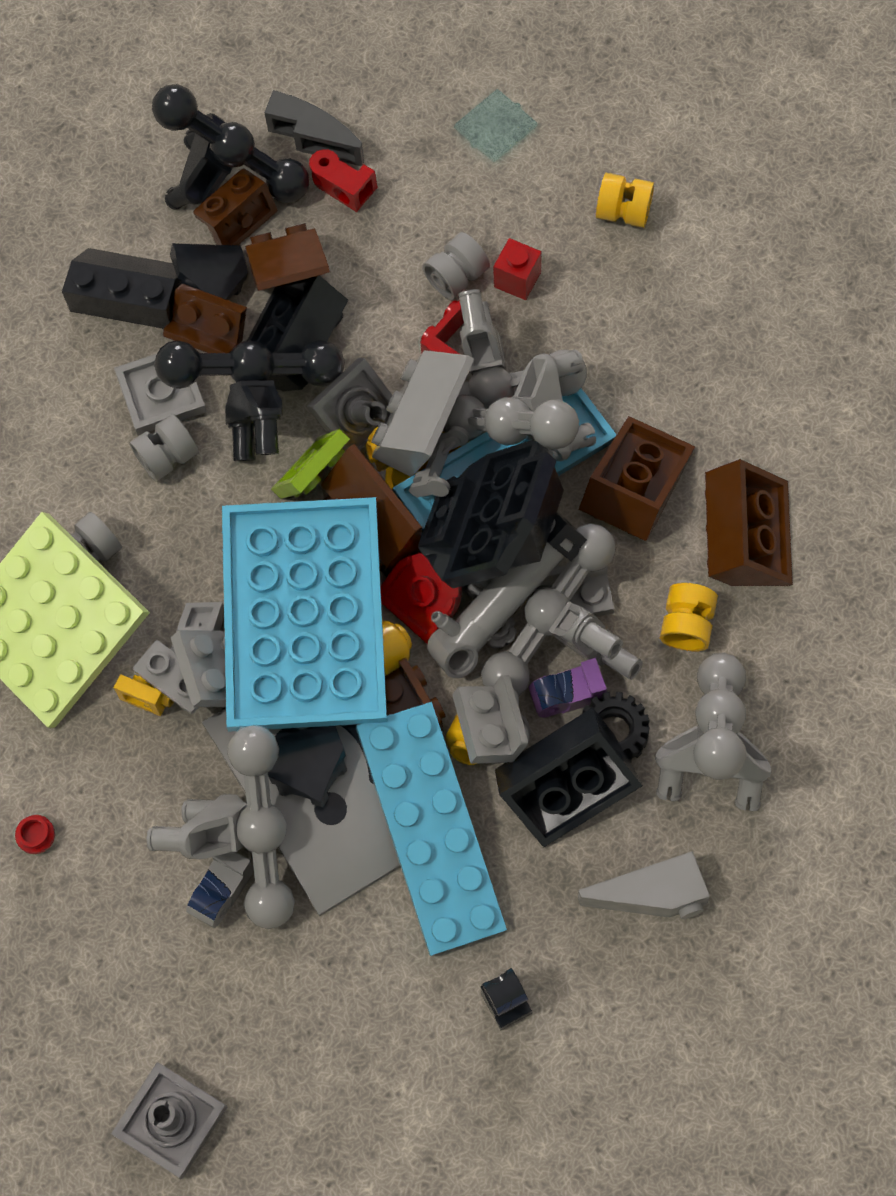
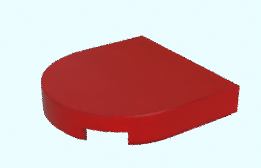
[381,553,462,644]

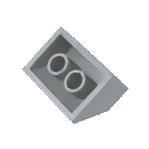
[371,350,474,477]

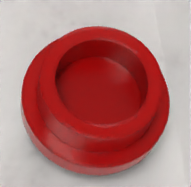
[15,815,55,854]

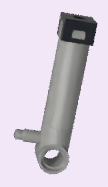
[427,512,587,678]

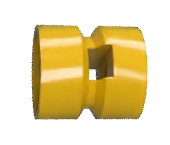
[596,172,654,228]
[660,583,718,652]

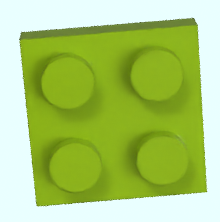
[271,429,350,499]

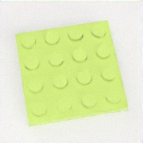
[0,512,150,728]

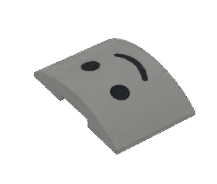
[202,708,400,916]

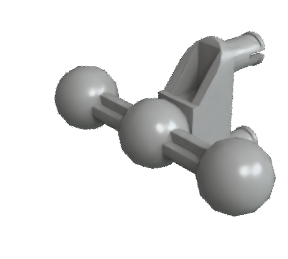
[400,289,587,409]
[444,349,596,461]
[481,524,643,697]
[655,652,772,811]
[147,725,295,929]

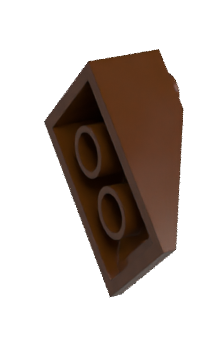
[245,223,330,291]
[578,416,695,541]

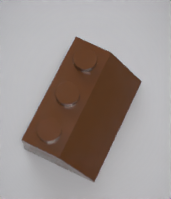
[321,444,423,577]
[705,459,793,586]

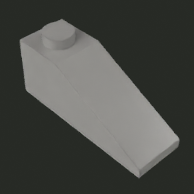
[578,851,710,919]

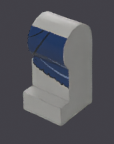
[186,852,254,928]

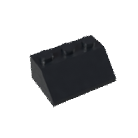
[62,248,182,329]
[247,275,348,392]
[495,707,643,848]

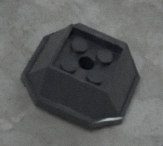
[418,439,564,588]

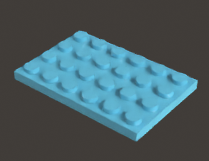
[222,497,387,732]

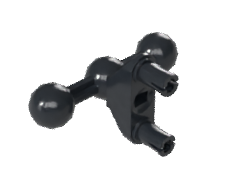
[152,84,310,210]
[154,340,345,461]

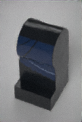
[480,968,532,1031]

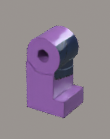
[528,657,607,718]

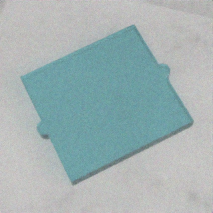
[454,89,537,162]

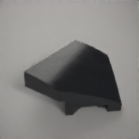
[170,243,248,300]
[268,726,347,807]

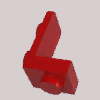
[420,300,464,354]

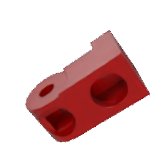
[309,149,378,212]

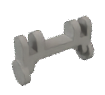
[409,426,469,497]

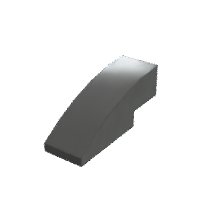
[264,90,364,166]

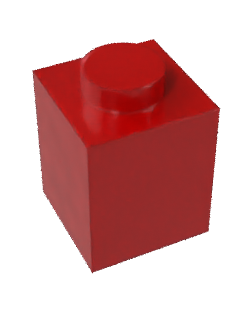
[493,238,542,300]

